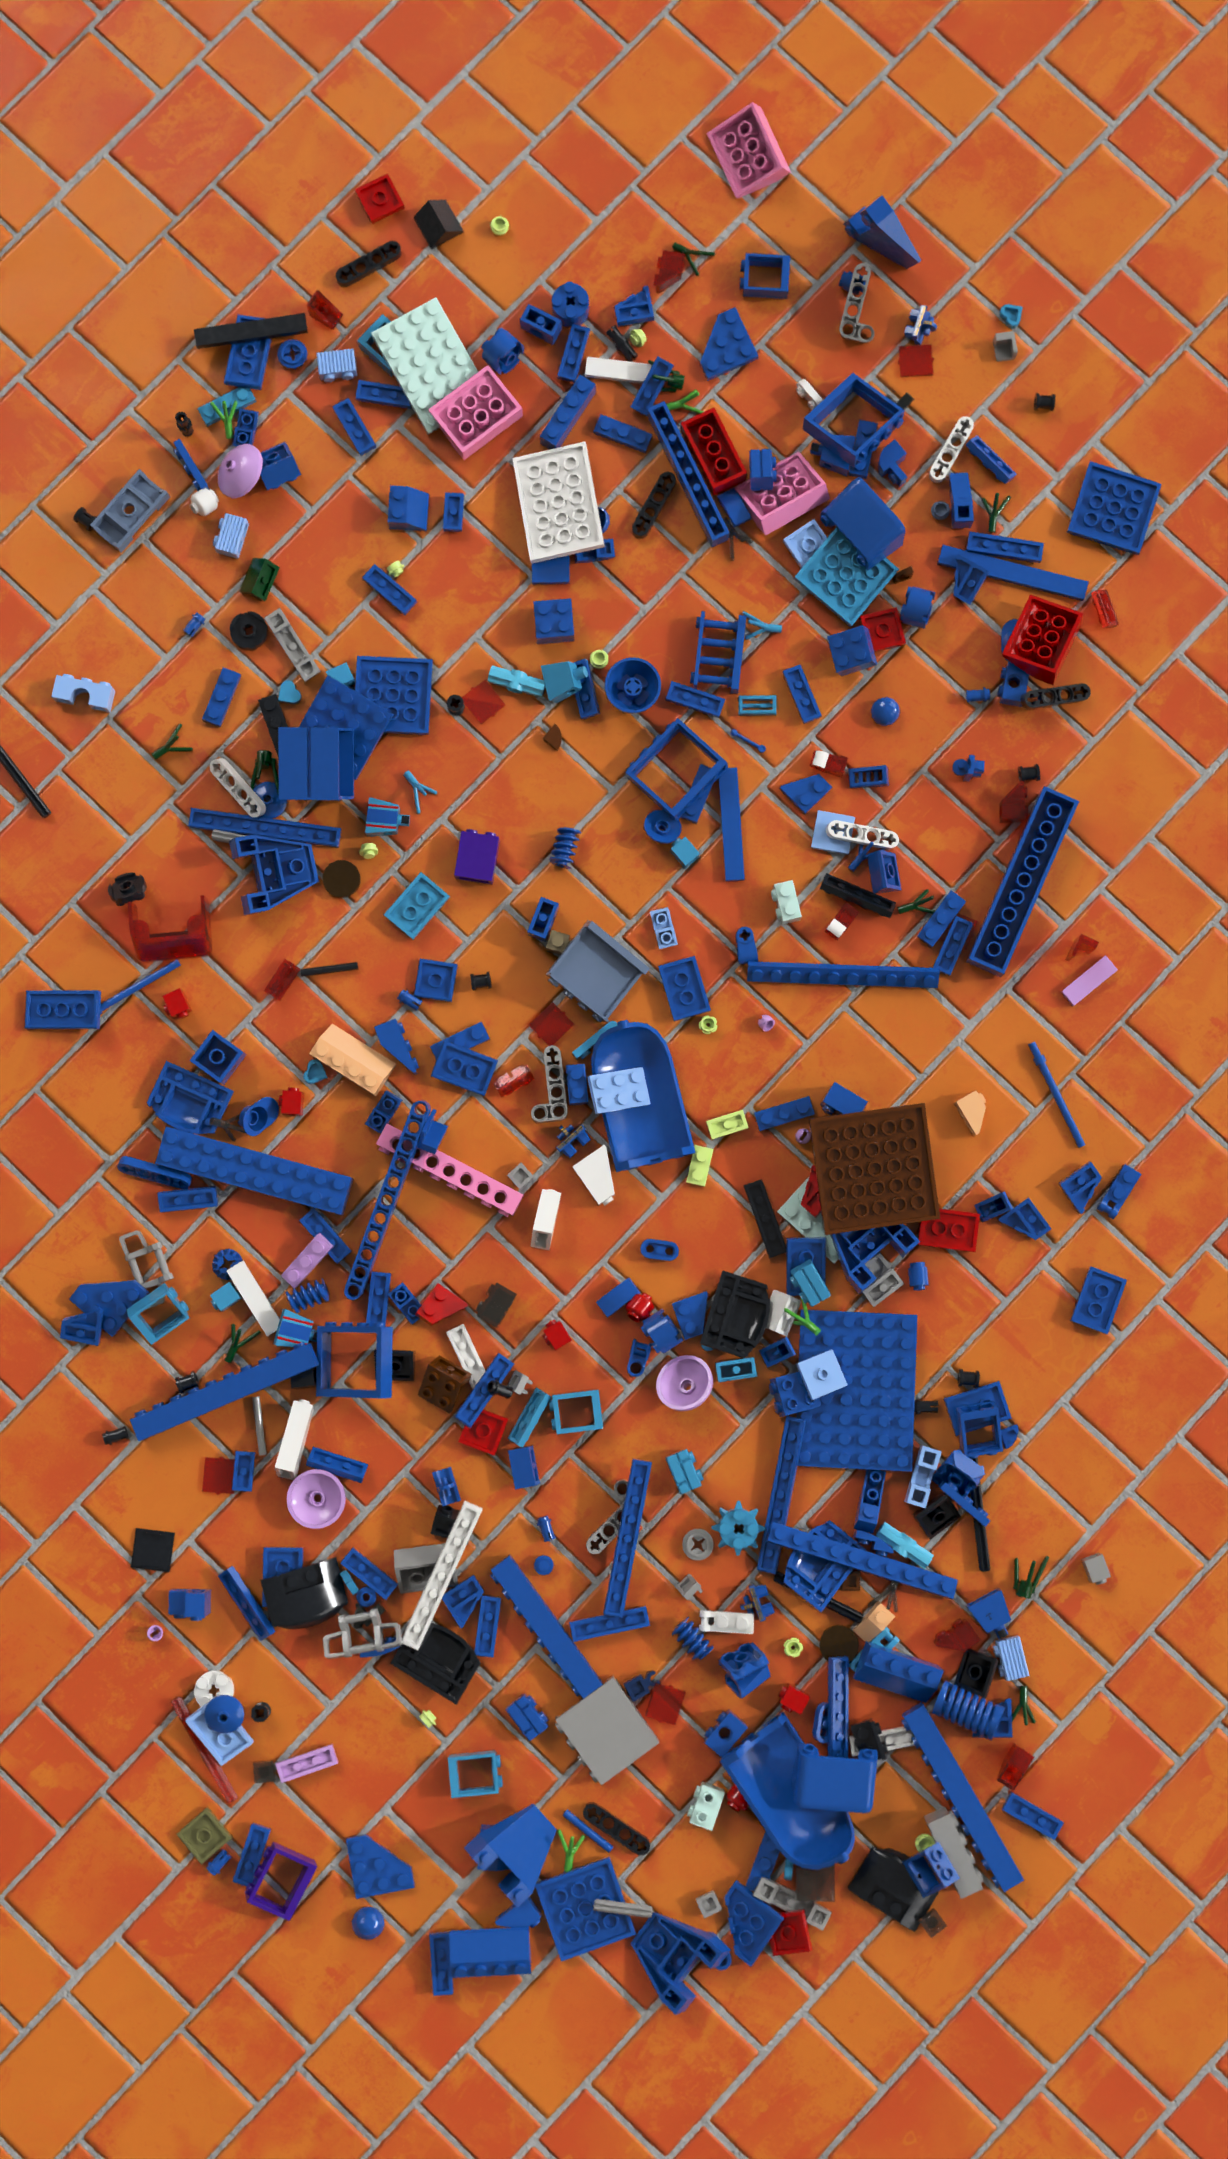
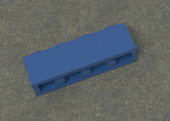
[540,375,596,449]

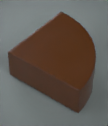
[892,566,914,584]
[543,724,562,751]
[840,1571,860,1591]

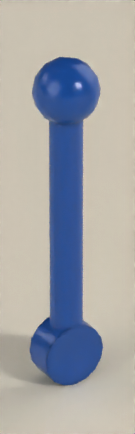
[730,729,766,753]

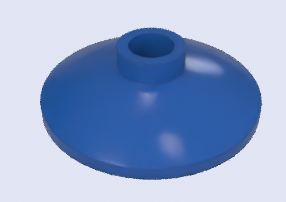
[249,782,287,819]
[644,810,682,844]
[204,1695,244,1734]

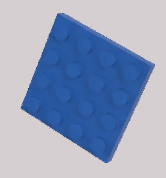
[1067,461,1162,555]
[355,656,433,735]
[299,675,394,780]
[535,1856,636,1962]

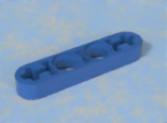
[117,1156,192,1189]

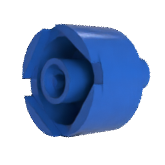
[552,281,589,327]
[481,328,525,375]
[900,586,935,629]
[641,1309,683,1354]

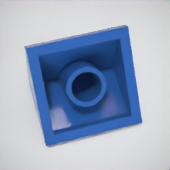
[867,850,902,894]

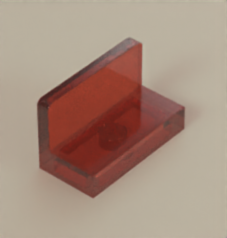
[1065,934,1099,961]

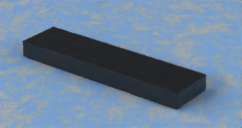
[744,1179,786,1258]

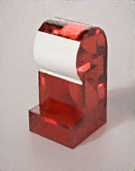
[809,750,848,778]
[825,902,859,941]

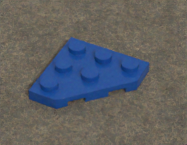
[700,307,759,381]
[69,1280,149,1337]
[346,1834,415,1899]
[724,1880,784,1967]

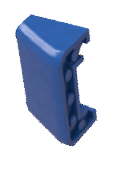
[820,477,905,570]
[792,1743,878,1813]

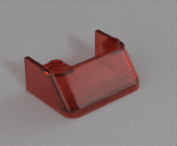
[128,895,212,962]

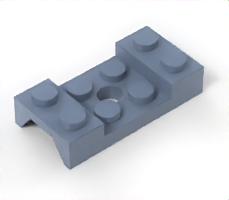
[90,469,170,553]

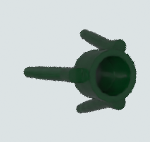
[638,360,684,393]
[250,750,279,796]
[1013,1556,1049,1599]

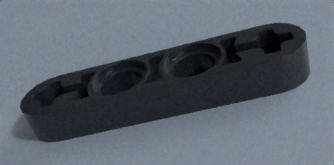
[336,241,402,287]
[632,472,676,539]
[1021,683,1091,709]
[583,1802,650,1855]

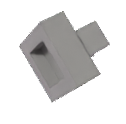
[507,1370,533,1395]
[676,1574,702,1601]

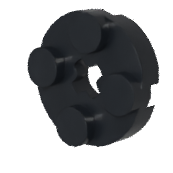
[230,611,268,651]
[108,872,147,906]

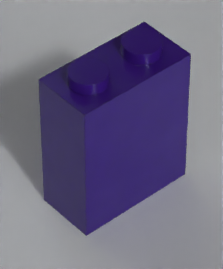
[454,829,500,885]

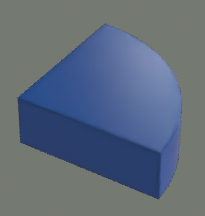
[1001,1424,1018,1449]

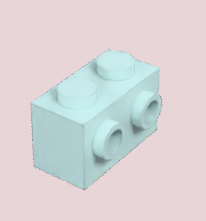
[771,880,802,925]
[687,1781,725,1831]

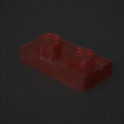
[1091,590,1119,628]

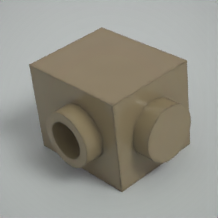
[546,930,571,955]

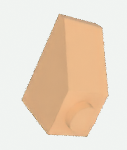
[954,1091,986,1137]
[853,1601,895,1642]

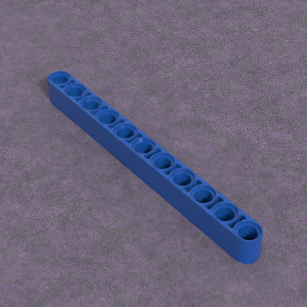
[344,1100,431,1300]

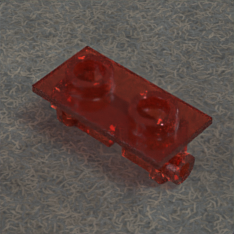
[264,959,300,1001]
[493,1064,535,1098]

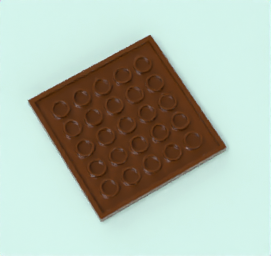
[809,1103,940,1235]

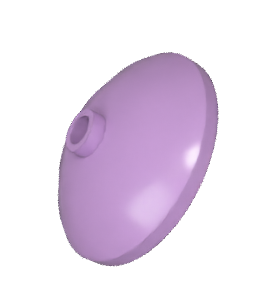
[218,444,263,498]
[656,1355,713,1411]
[287,1469,346,1529]

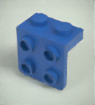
[769,1372,821,1417]

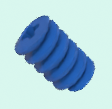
[549,827,582,869]
[286,1278,329,1313]
[671,1616,714,1660]

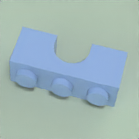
[51,674,115,713]
[904,1445,942,1508]

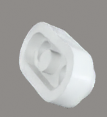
[796,379,823,410]

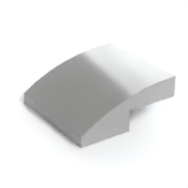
[862,1252,904,1307]

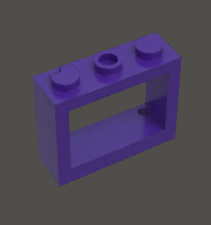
[245,1842,317,1921]

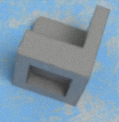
[993,331,1018,362]

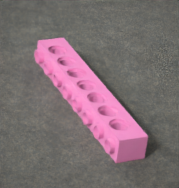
[376,1124,524,1217]

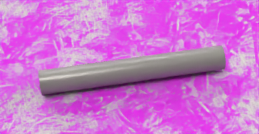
[252,1396,267,1455]

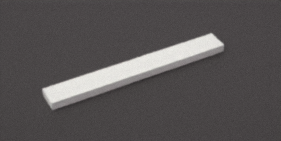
[402,1500,483,1650]

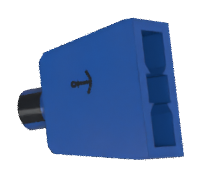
[810,435,856,476]
[966,1588,1011,1639]

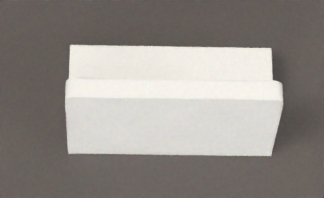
[766,1290,802,1337]

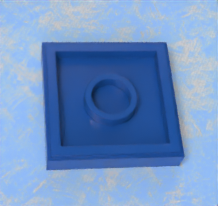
[414,959,458,1002]

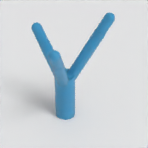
[742,611,782,640]
[403,770,437,814]

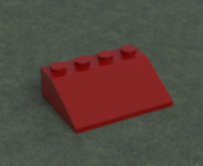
[1002,594,1084,685]

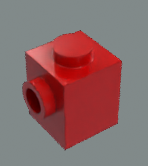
[162,988,192,1020]
[279,1087,304,1116]
[542,1319,572,1350]
[778,1683,810,1715]

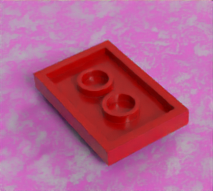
[918,1208,980,1252]

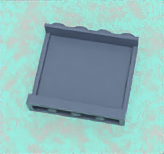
[545,920,650,1023]

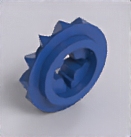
[277,339,307,370]
[212,1249,243,1280]

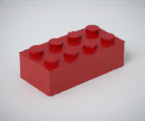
[680,407,747,496]

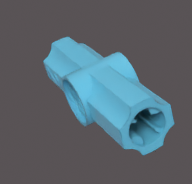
[487,665,545,698]
[876,1521,934,1569]

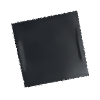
[131,1528,175,1572]

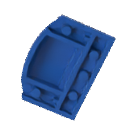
[147,1061,234,1134]
[783,1521,867,1613]

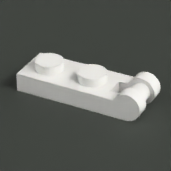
[699,1610,754,1634]

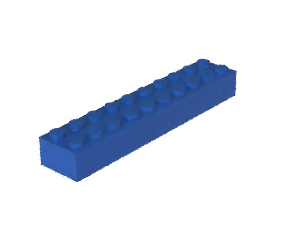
[966,786,1079,977]
[155,1126,354,1216]

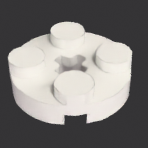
[194,1670,234,1707]

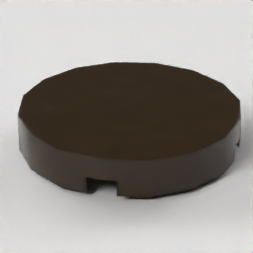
[323,860,361,898]
[819,1625,859,1662]

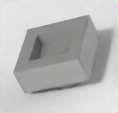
[507,1163,534,1190]
[696,1890,722,1918]

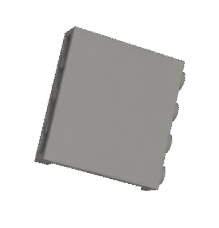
[555,1675,659,1785]

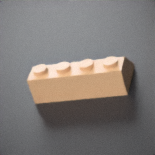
[309,1024,397,1096]

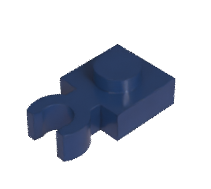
[623,1671,660,1702]

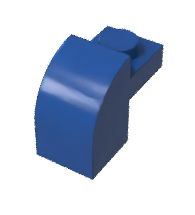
[878,439,907,487]

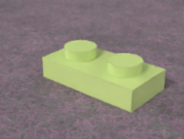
[706,1110,749,1140]
[686,1145,713,1187]

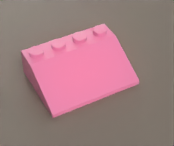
[707,102,791,199]
[428,365,523,460]
[734,451,830,536]

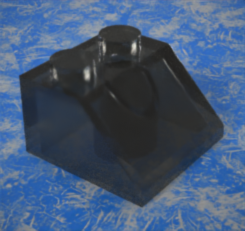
[795,1864,835,1902]

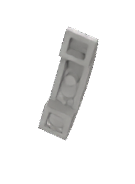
[264,608,321,682]
[753,1877,832,1931]

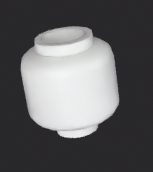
[190,488,219,516]

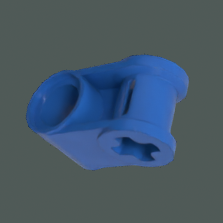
[736,927,758,965]
[627,1339,652,1377]

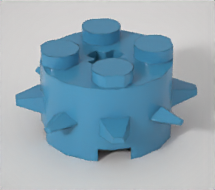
[711,1501,765,1555]

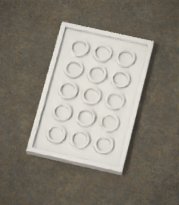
[513,441,605,564]

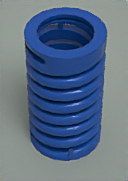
[932,1680,1005,1741]

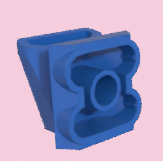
[719,1642,771,1699]

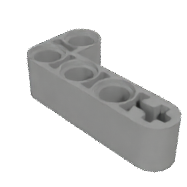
[839,263,874,343]
[531,1045,568,1123]
[586,1479,645,1554]

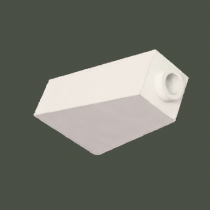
[275,1399,314,1480]

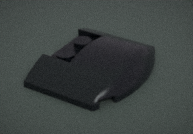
[700,1271,770,1358]
[260,1557,348,1629]
[391,1623,481,1705]
[848,1847,939,1932]

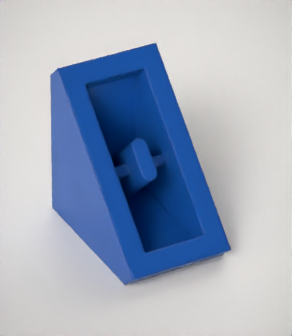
[974,1191,1013,1222]
[759,1337,796,1367]

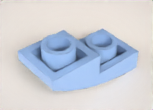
[649,907,678,949]

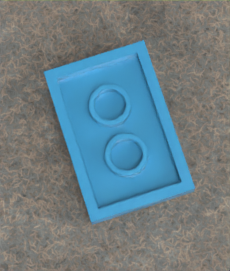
[384,872,450,940]

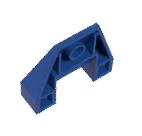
[843,195,922,269]
[229,835,319,916]
[830,1224,920,1294]
[464,1804,557,1908]
[631,1912,731,2015]

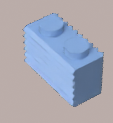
[316,348,358,382]
[213,513,249,559]
[993,1635,1029,1681]

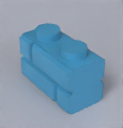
[790,1259,831,1307]
[715,1357,757,1383]
[665,1448,704,1495]

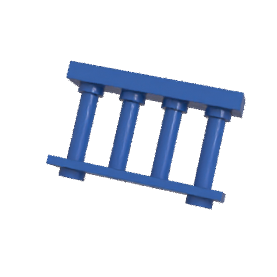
[690,611,746,694]

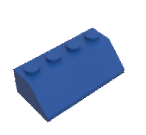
[853,1641,944,1703]
[449,1927,531,1978]

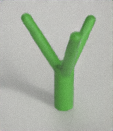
[666,390,704,414]
[210,401,238,439]
[784,1299,821,1335]
[557,1829,585,1872]

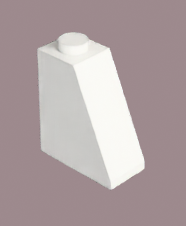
[572,1145,615,1206]
[531,1189,561,1250]

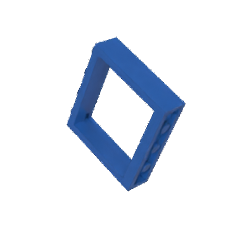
[803,373,904,467]
[625,718,728,822]
[316,1322,393,1399]

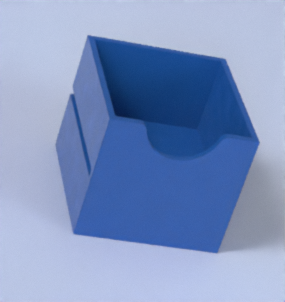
[278,727,354,800]

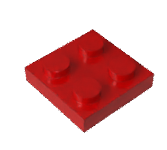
[355,173,405,224]
[860,607,906,652]
[458,1409,508,1456]
[770,1909,812,1956]

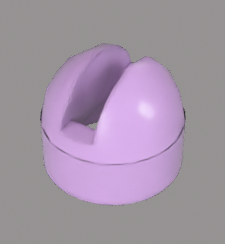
[758,1015,775,1032]
[795,1128,811,1144]
[147,1625,163,1642]

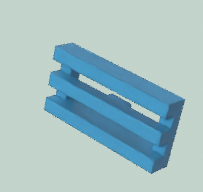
[738,695,777,716]

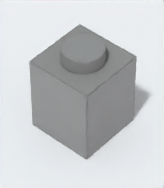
[1081,1553,1111,1585]

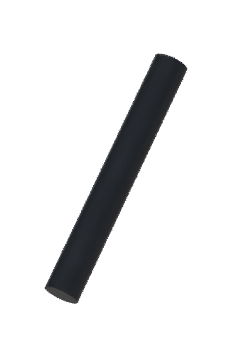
[301,962,358,977]

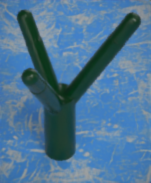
[672,242,715,276]
[982,493,1011,533]
[151,724,193,760]
[898,889,935,914]
[224,1324,261,1363]
[1012,1686,1036,1726]

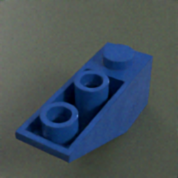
[949,472,974,529]
[374,1019,419,1075]
[854,1469,886,1534]

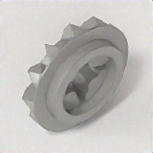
[682,1529,714,1560]

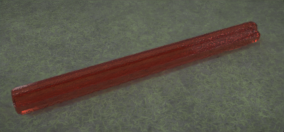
[171,1697,238,1804]

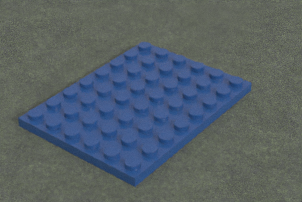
[797,1310,917,1472]

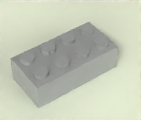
[923,1807,984,1899]

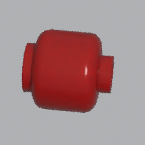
[626,1293,654,1323]
[726,1783,749,1813]

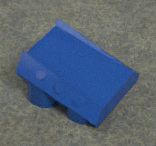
[932,1449,985,1496]

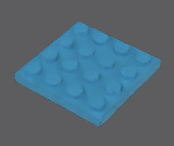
[793,527,899,627]

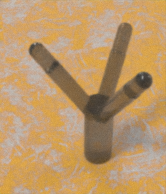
[723,517,752,561]
[209,1114,246,1142]
[868,1581,899,1612]

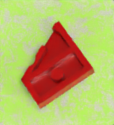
[801,1164,821,1218]
[415,1283,468,1326]

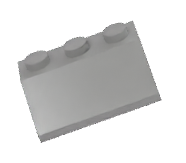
[394,1543,458,1594]

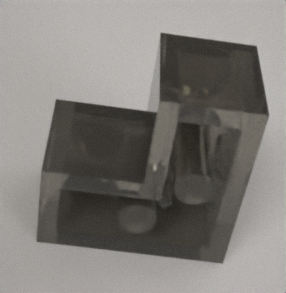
[475,1283,518,1328]

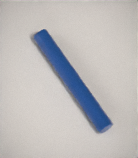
[562,1809,614,1853]

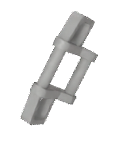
[119,1230,174,1309]
[323,1608,402,1659]

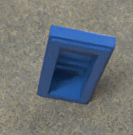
[848,765,889,788]

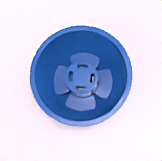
[605,657,661,714]

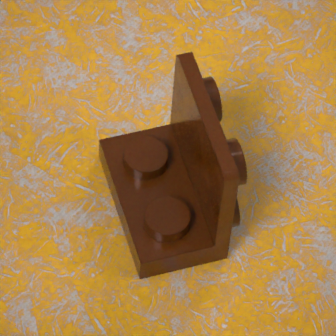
[418,1355,472,1413]

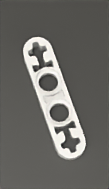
[929,416,974,483]
[210,758,266,818]
[826,820,899,850]

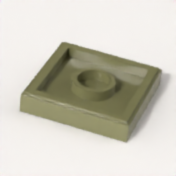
[176,1806,232,1865]

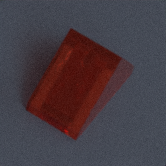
[306,290,343,329]

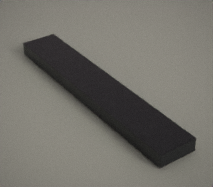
[194,313,308,349]

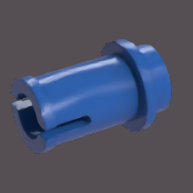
[183,612,205,637]
[966,687,990,702]
[397,990,422,1011]
[536,1515,556,1542]
[206,1849,232,1876]

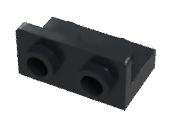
[430,1505,470,1545]
[850,1718,888,1760]

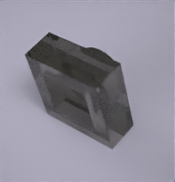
[253,1760,275,1783]
[918,1908,947,1938]

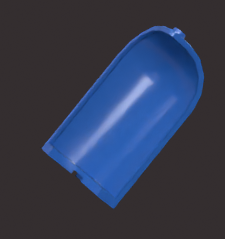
[591,1020,696,1172]
[720,1712,855,1870]

